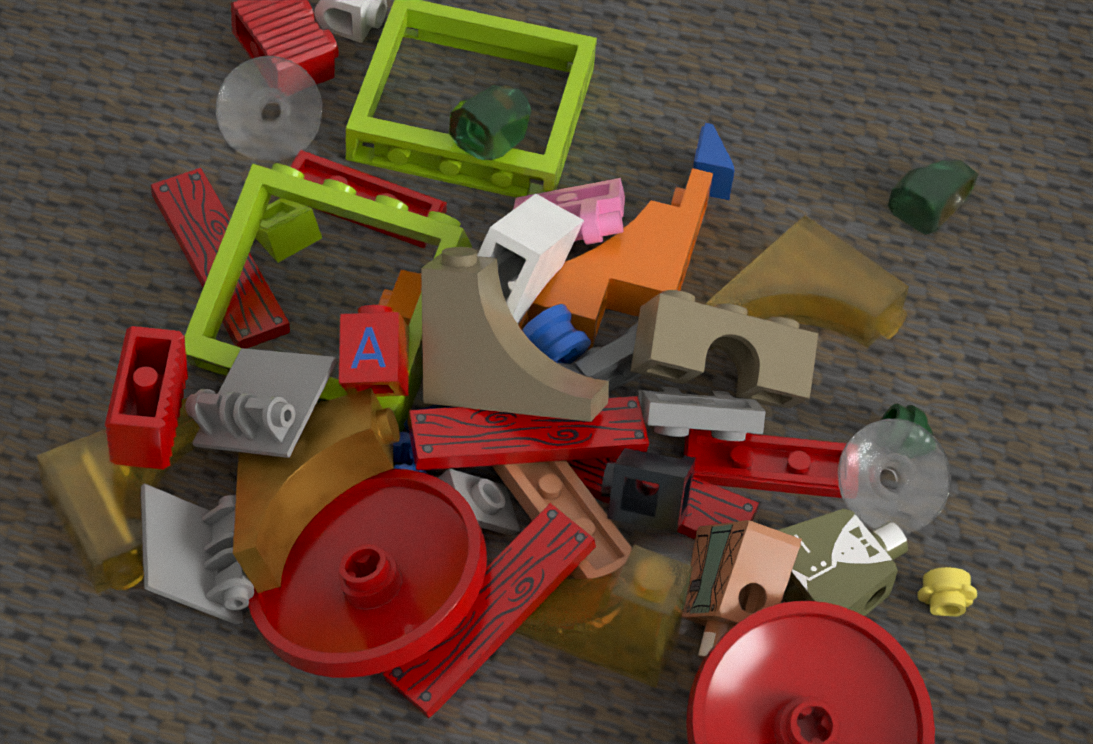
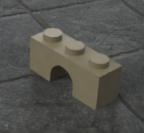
[631,290,819,409]

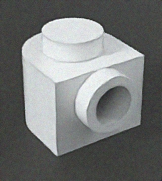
[314,0,387,43]

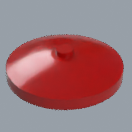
[248,469,487,678]
[686,601,935,744]

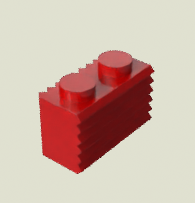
[231,0,339,99]
[104,326,188,470]

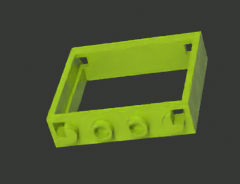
[346,0,597,197]
[185,163,472,432]

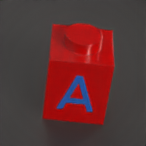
[339,305,409,397]

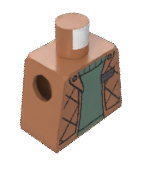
[681,520,802,660]

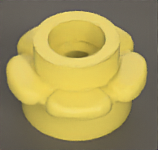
[917,567,977,617]

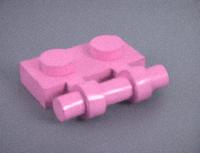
[513,178,625,245]

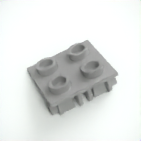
[186,348,338,458]
[141,483,254,624]

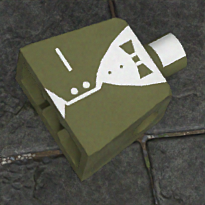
[778,508,908,616]

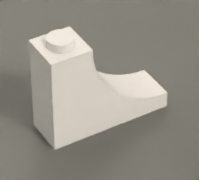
[477,194,584,325]

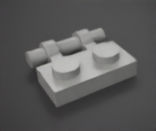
[636,386,766,441]

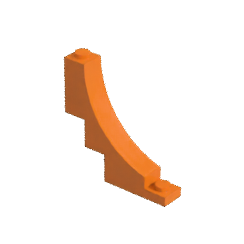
[378,168,713,349]

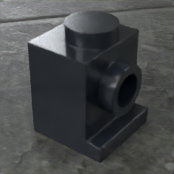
[601,448,696,533]

